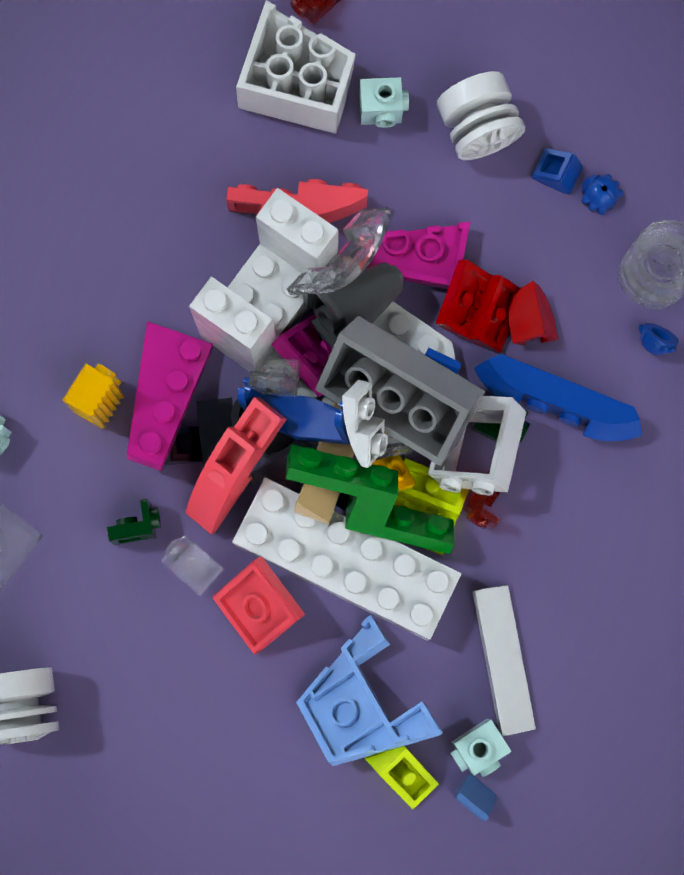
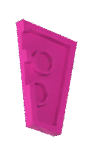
[355,221,470,289]

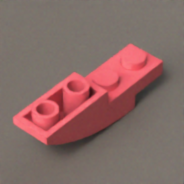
[226,179,368,223]
[185,397,287,535]

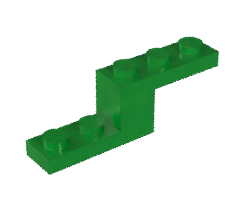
[285,444,454,554]

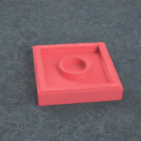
[212,556,306,655]

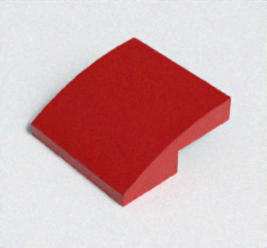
[435,260,521,353]

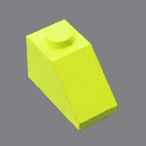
[364,746,439,809]

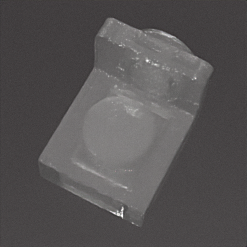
[248,358,300,397]
[161,535,224,596]

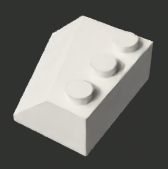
[236,0,356,134]

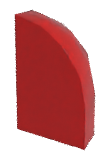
[509,281,559,345]

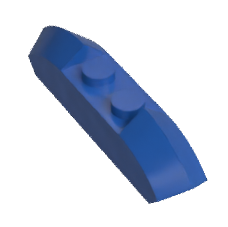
[474,354,642,441]

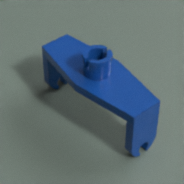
[237,377,350,445]

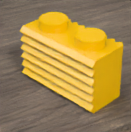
[62,363,124,429]

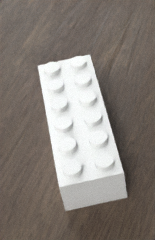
[232,478,462,641]

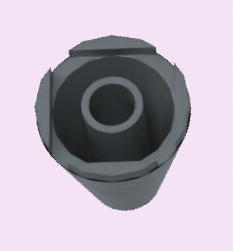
[303,262,404,348]

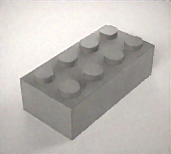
[315,316,485,466]

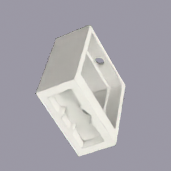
[428,396,526,496]

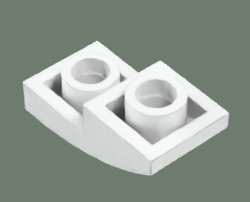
[342,380,388,468]

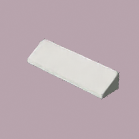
[473,585,536,736]

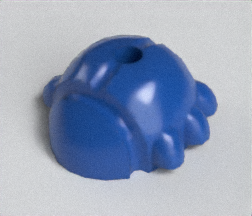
[581,174,623,215]
[639,323,679,355]

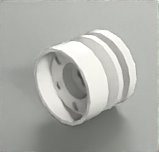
[437,71,525,160]
[0,667,59,745]

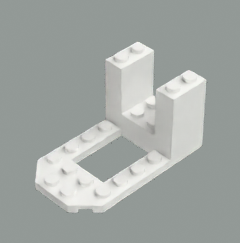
[189,188,458,455]

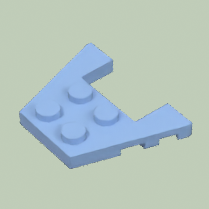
[296,615,443,766]

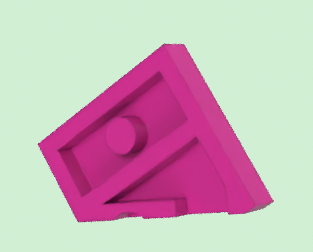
[271,314,332,398]

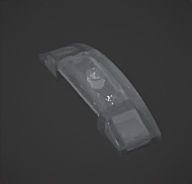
[287,208,391,295]

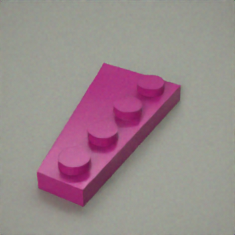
[127,321,213,471]

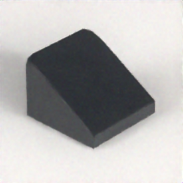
[164,426,202,465]

